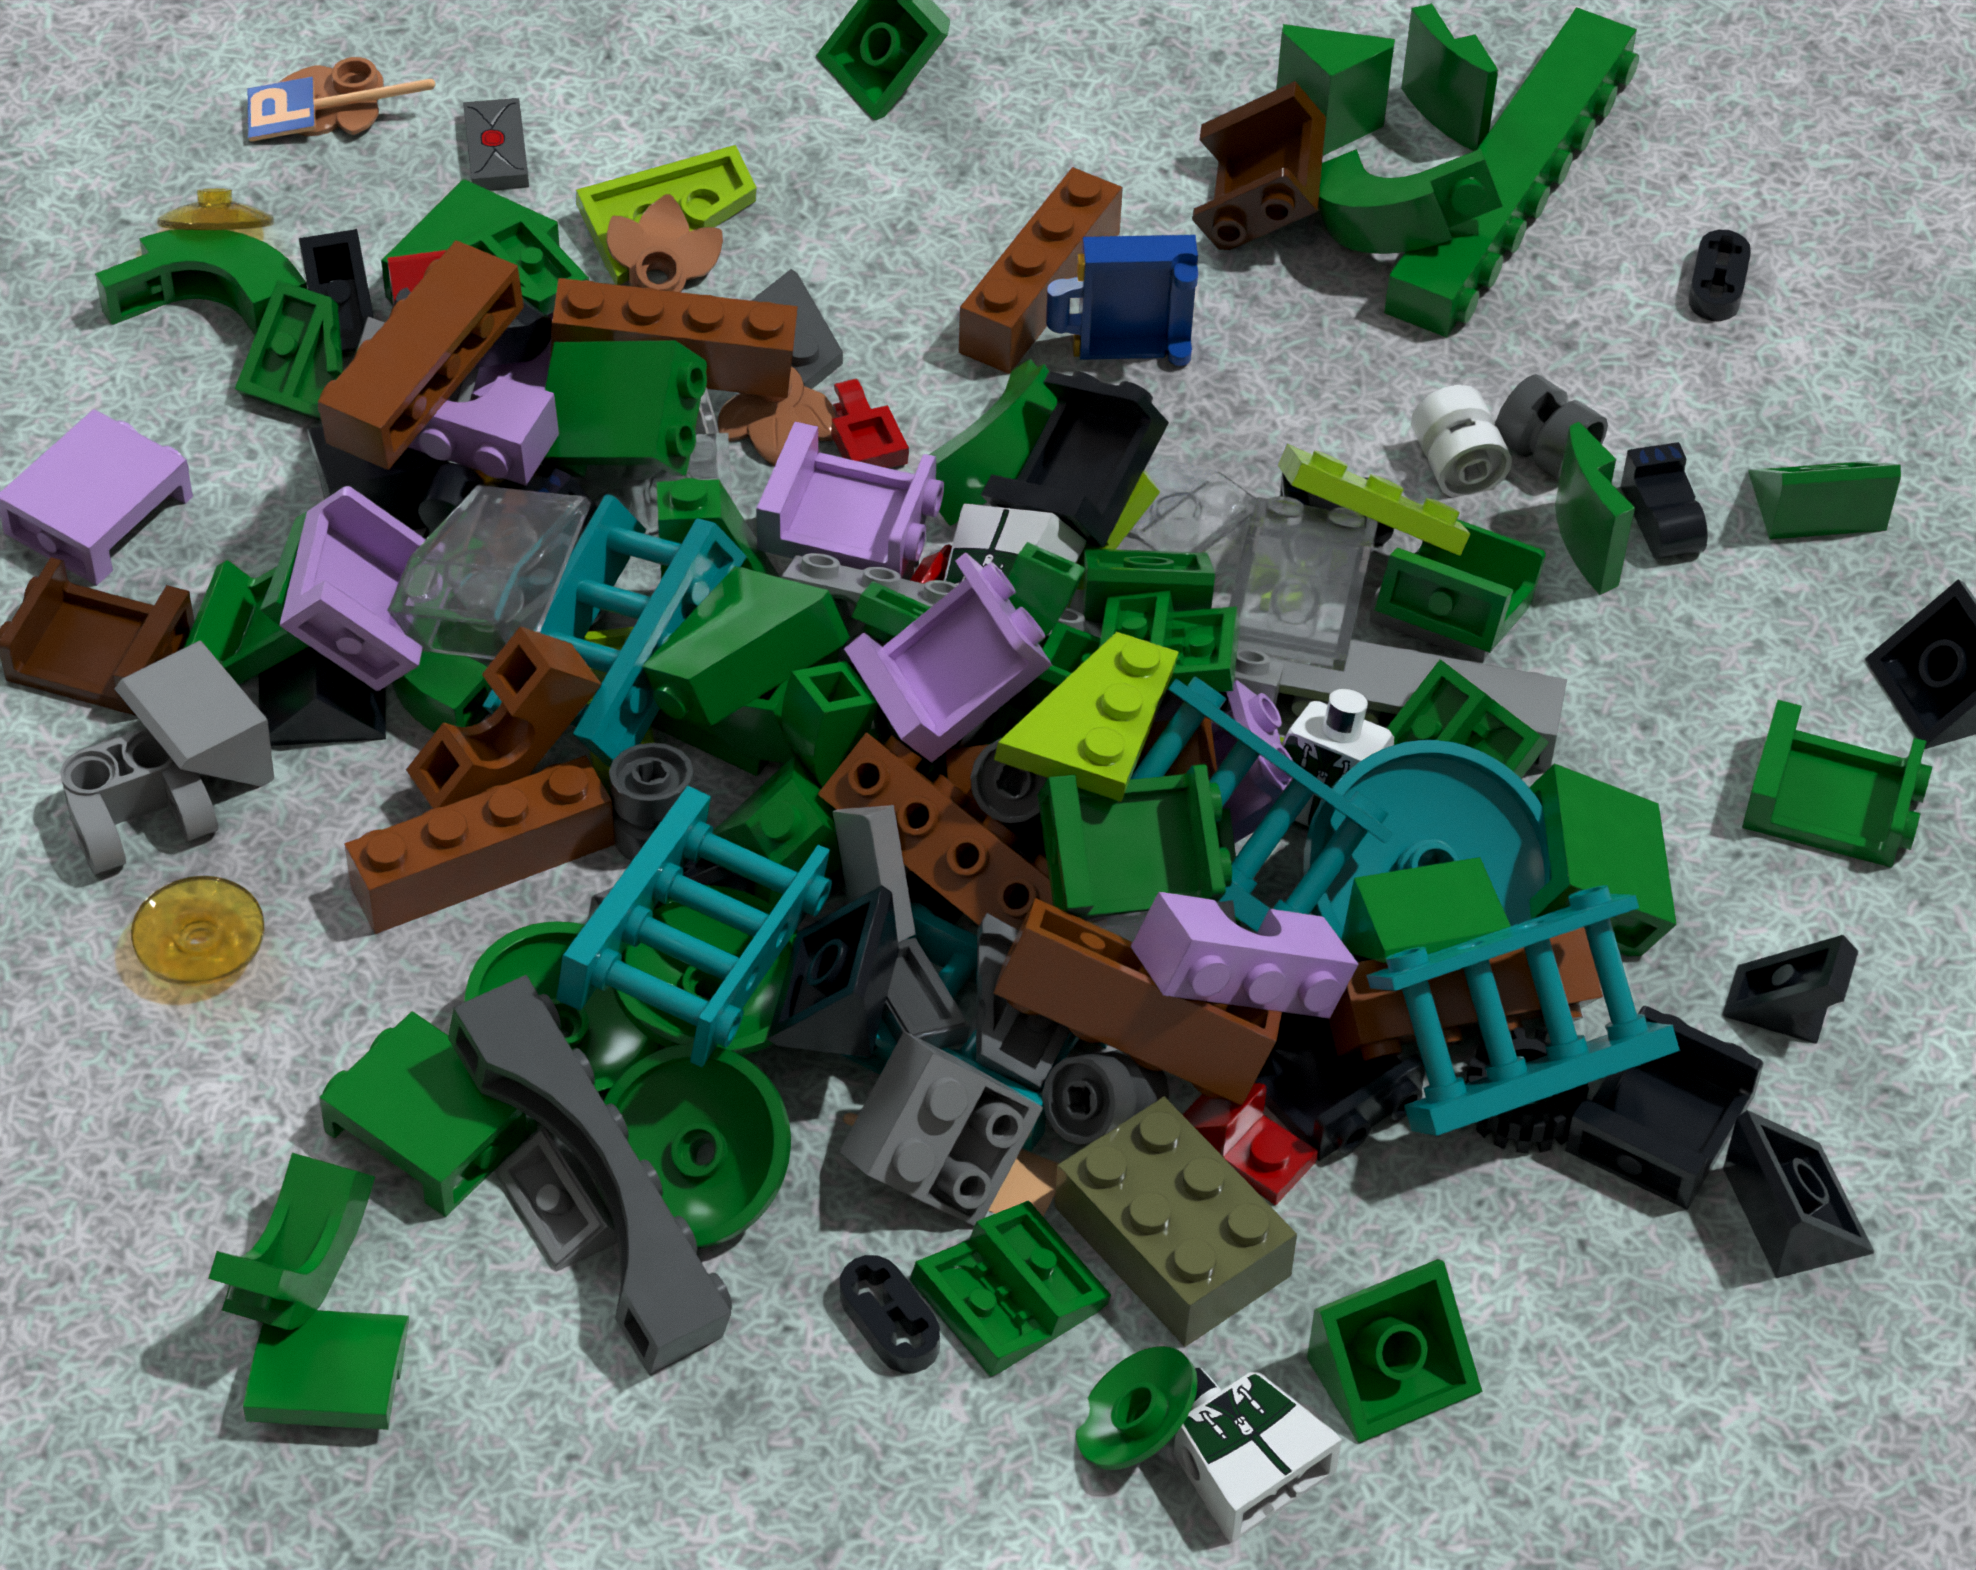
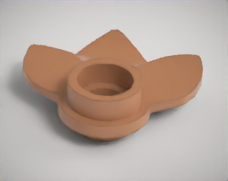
[278,57,384,136]
[606,194,723,292]
[718,366,836,466]

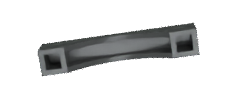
[448,975,732,1375]

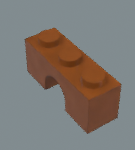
[406,626,602,808]

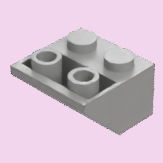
[839,1032,1044,1226]

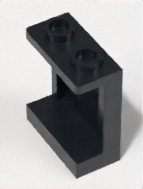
[981,371,1169,548]
[1565,1006,1764,1210]
[1254,1012,1425,1161]

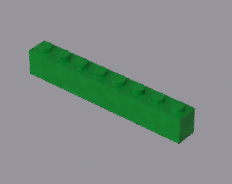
[1384,7,1639,338]

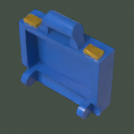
[1046,235,1198,366]

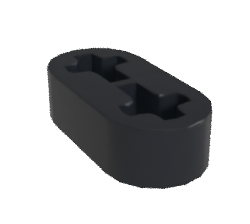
[1688,229,1751,321]
[840,1255,940,1373]

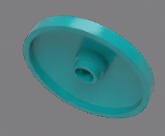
[1303,740,1552,962]

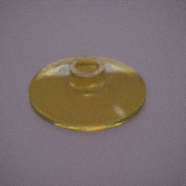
[157,188,274,230]
[131,876,265,986]

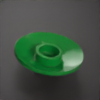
[1076,1346,1197,1470]

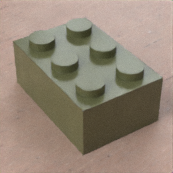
[1055,1096,1297,1347]

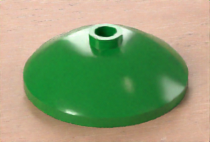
[612,885,798,1056]
[463,921,660,1097]
[595,1043,791,1249]

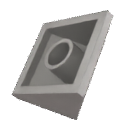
[115,640,275,787]

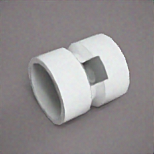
[1411,385,1512,498]

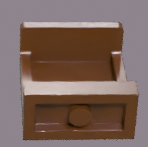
[1192,81,1326,250]
[0,557,195,716]

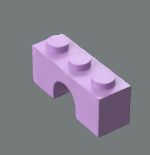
[408,376,559,486]
[1131,892,1358,1018]

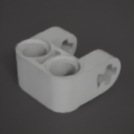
[60,728,218,875]

